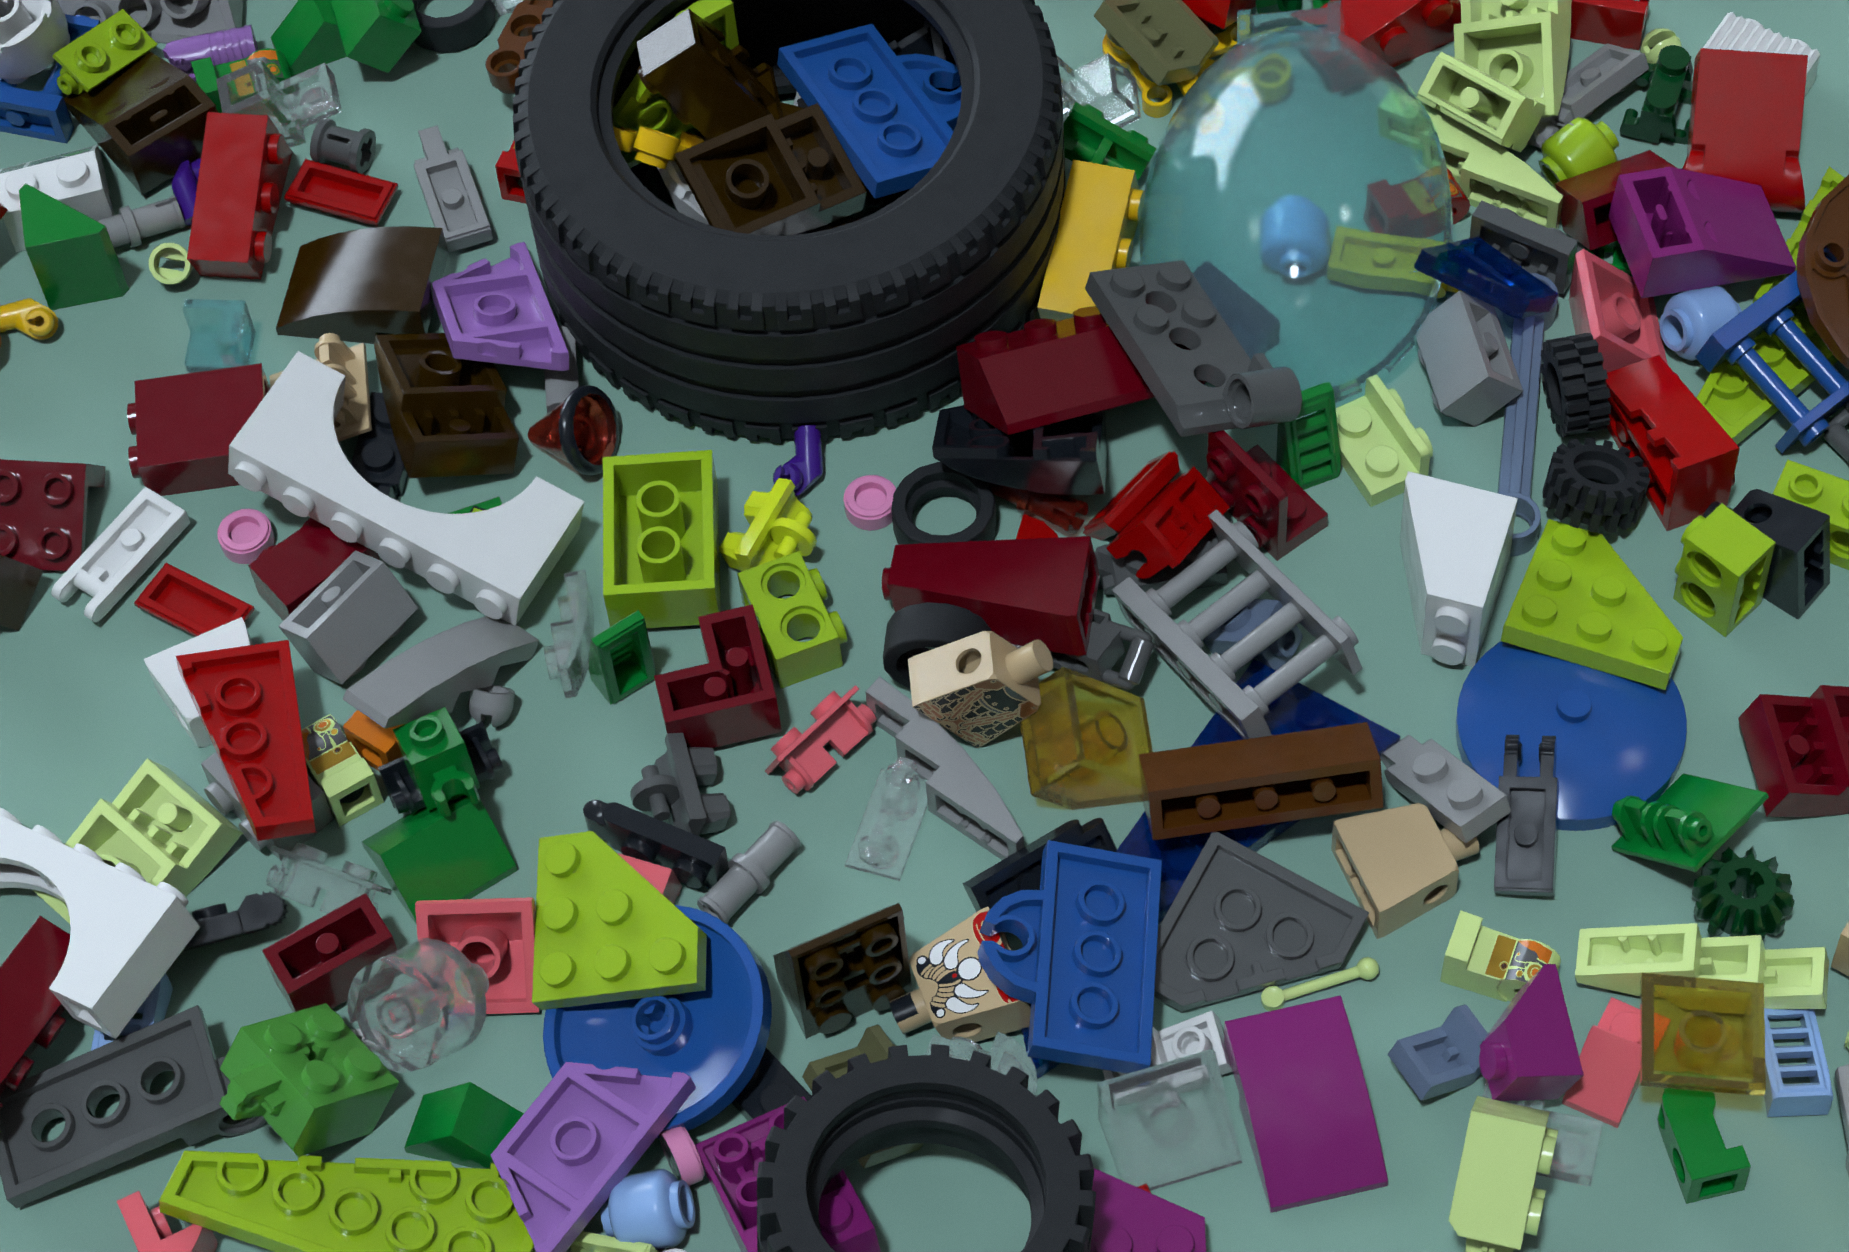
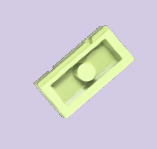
[1416,52,1546,152]

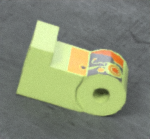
[302,714,384,827]
[1440,910,1561,1002]

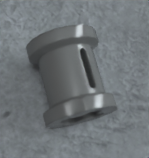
[310,118,376,174]

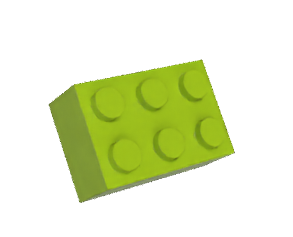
[603,450,721,628]

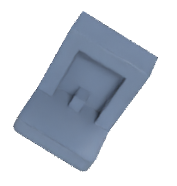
[1203,599,1303,676]
[1388,1004,1488,1101]

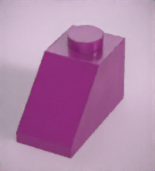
[1479,964,1584,1101]

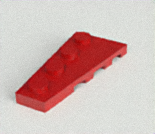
[176,640,316,841]

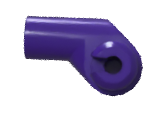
[172,158,201,226]
[773,425,823,497]

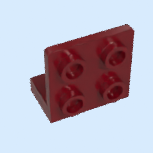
[1206,430,1328,561]
[0,459,106,571]

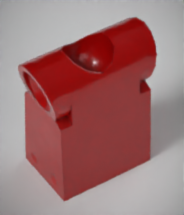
[1682,48,1808,213]

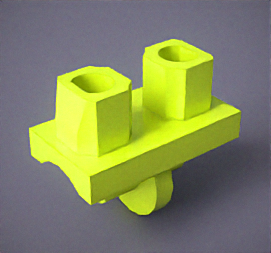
[719,478,817,571]

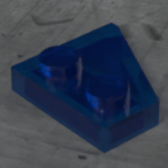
[1414,237,1559,319]

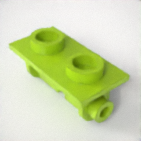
[52,9,158,95]

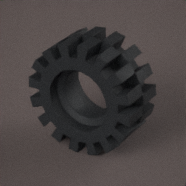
[1541,333,1611,437]
[1542,438,1650,533]

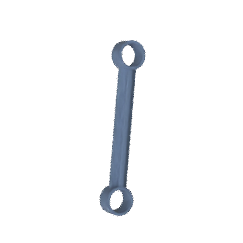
[1498,273,1558,557]

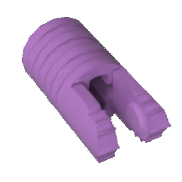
[163,25,258,82]

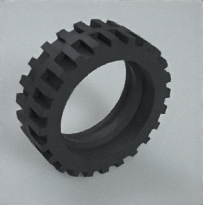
[757,1044,1096,1252]

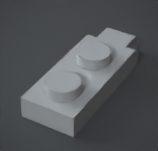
[1380,735,1511,843]

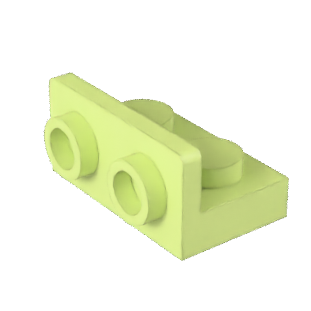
[1336,374,1433,507]

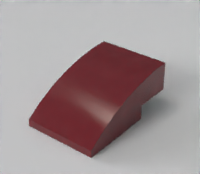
[1738,685,1849,817]

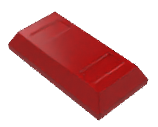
[284,159,399,227]
[1083,451,1180,540]
[134,563,255,636]

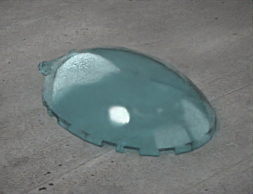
[1139,0,1453,403]

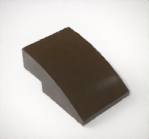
[674,103,867,236]
[276,226,449,344]
[374,333,519,478]

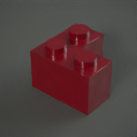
[654,604,782,748]

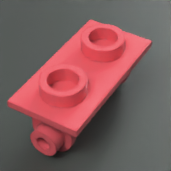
[765,685,877,794]

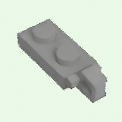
[1527,43,1649,148]
[413,125,493,253]

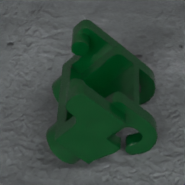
[1620,45,1693,145]

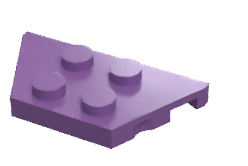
[432,242,569,371]
[491,1062,696,1252]

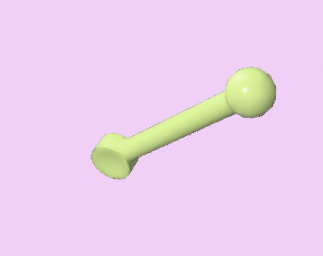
[1261,957,1379,1011]

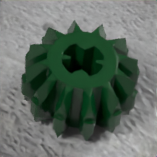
[1692,846,1795,942]

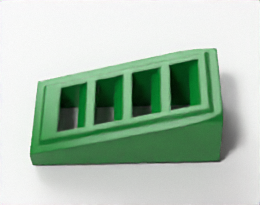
[1276,382,1341,490]
[588,610,657,705]

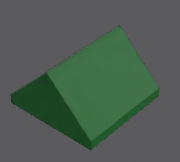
[19,183,129,310]
[362,795,518,924]

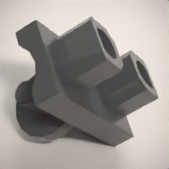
[630,733,731,836]

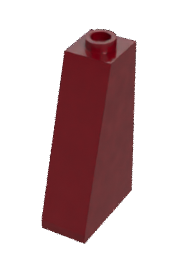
[882,536,1100,656]

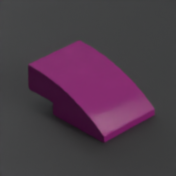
[1224,995,1388,1213]

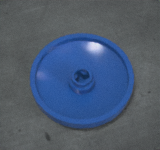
[1456,641,1687,831]
[543,905,772,1138]

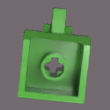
[219,1003,399,1157]

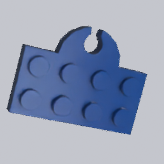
[777,24,962,199]
[977,840,1162,1077]

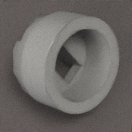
[468,685,515,727]

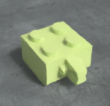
[1448,1096,1559,1252]

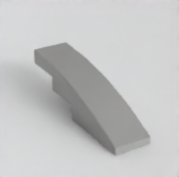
[343,616,539,728]
[865,676,1024,860]

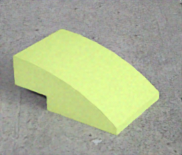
[1454,0,1572,118]
[33,758,243,924]

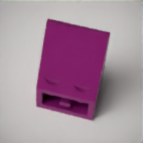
[1608,167,1796,298]
[695,1096,881,1252]

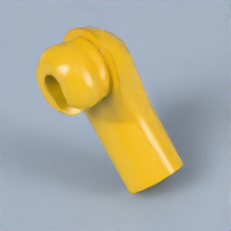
[0,298,58,340]

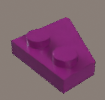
[1090,1168,1206,1252]

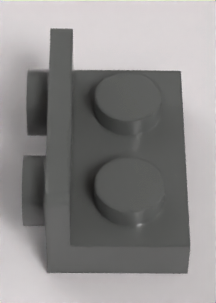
[1468,200,1582,294]

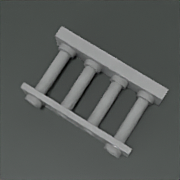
[1112,509,1363,739]

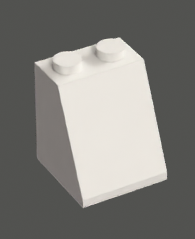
[1400,471,1518,667]

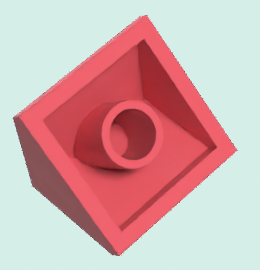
[1569,248,1668,372]
[415,897,540,1016]

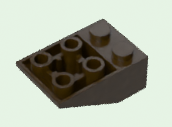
[64,51,218,195]
[773,903,913,1039]

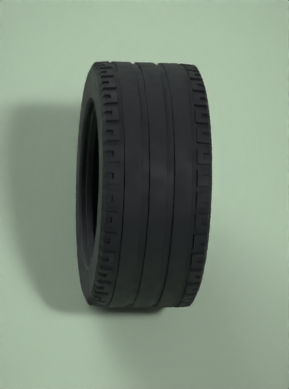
[513,0,1066,443]

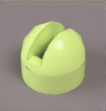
[1640,28,1682,64]
[149,243,192,285]

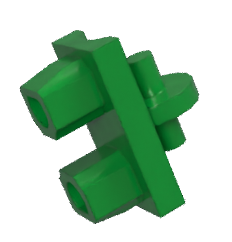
[1063,102,1157,182]

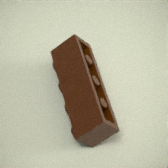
[1138,722,1383,840]

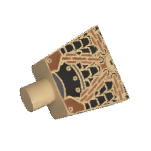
[908,631,1053,748]

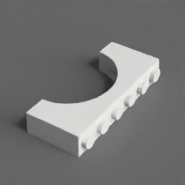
[228,351,584,626]
[0,807,200,1039]

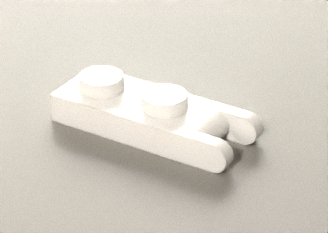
[51,487,190,622]

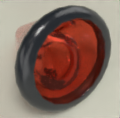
[527,385,619,476]

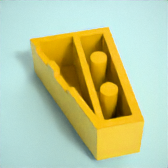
[1037,159,1145,321]

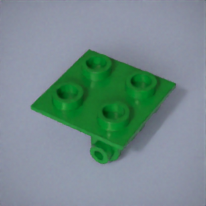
[1611,773,1769,872]

